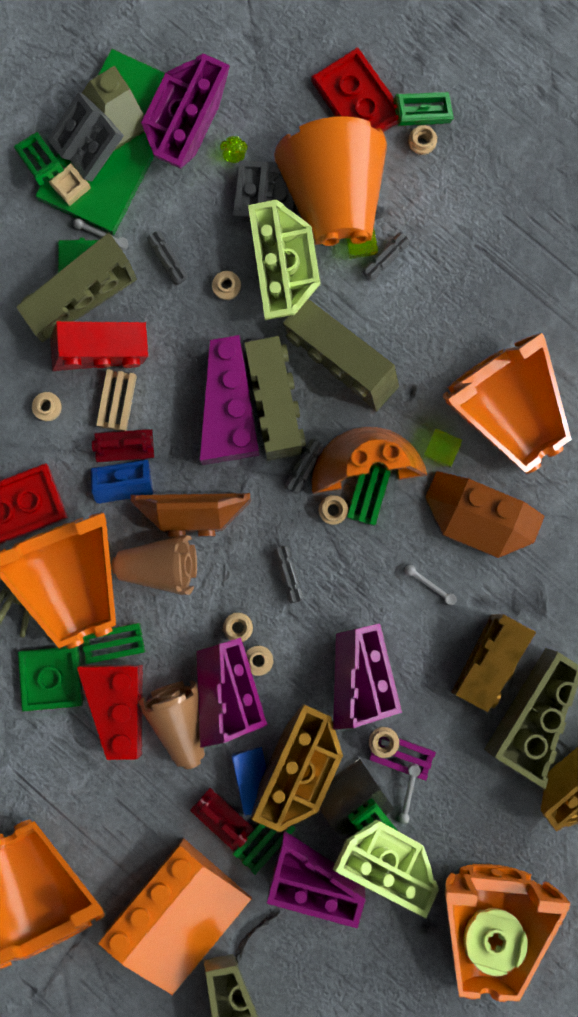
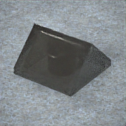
[320,758,394,843]

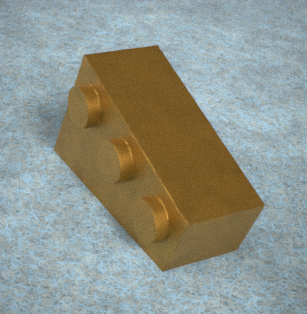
[451,614,536,712]

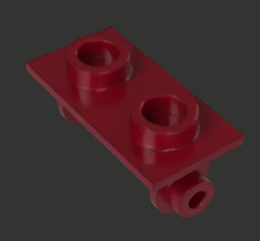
[92,429,155,463]
[190,787,255,852]

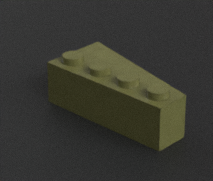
[16,232,137,343]
[283,299,399,412]
[244,336,306,461]
[484,648,578,789]
[204,954,259,1017]

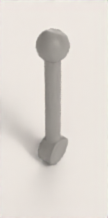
[73,218,128,250]
[404,564,457,605]
[398,763,420,824]

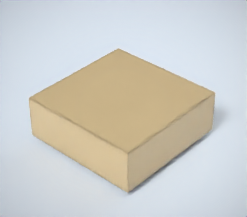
[49,163,91,206]

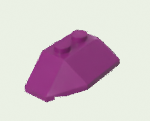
[141,53,230,169]

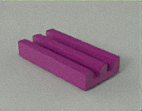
[369,736,436,781]

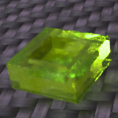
[345,228,378,259]
[423,428,463,468]

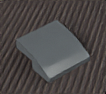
[48,92,124,182]
[233,161,296,222]

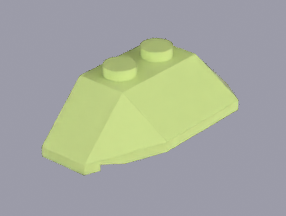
[248,199,321,320]
[333,820,439,918]

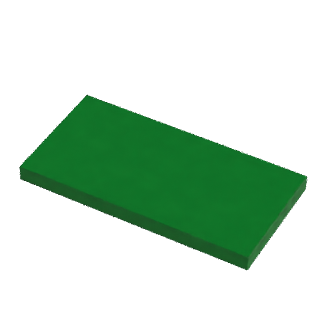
[36,49,165,236]

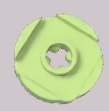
[463,908,528,976]

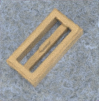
[96,369,137,431]

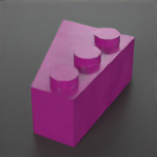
[333,623,402,730]
[196,637,267,748]
[267,831,366,929]

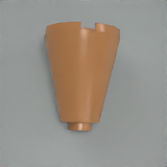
[111,535,197,595]
[138,681,205,769]

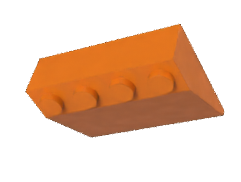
[98,838,252,995]

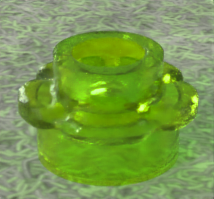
[220,136,248,163]

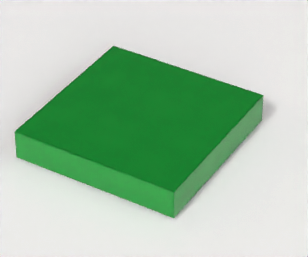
[18,646,83,712]

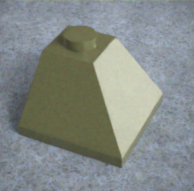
[82,66,144,151]

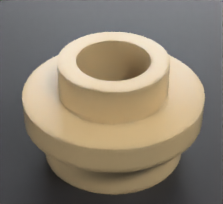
[408,125,437,155]
[212,271,241,300]
[32,392,62,421]
[319,495,348,525]
[223,613,253,642]
[246,646,273,676]
[369,727,399,758]

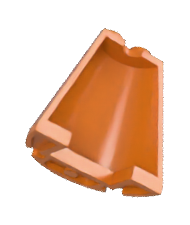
[274,116,387,246]
[443,333,571,474]
[312,427,427,494]
[0,512,116,649]
[0,820,105,969]
[445,864,570,1002]

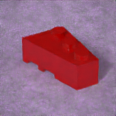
[50,321,148,371]
[77,665,143,760]

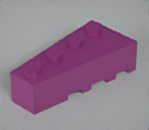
[200,335,260,465]

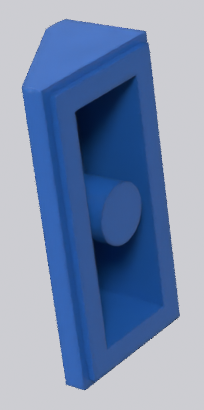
[91,459,153,504]
[232,747,266,816]

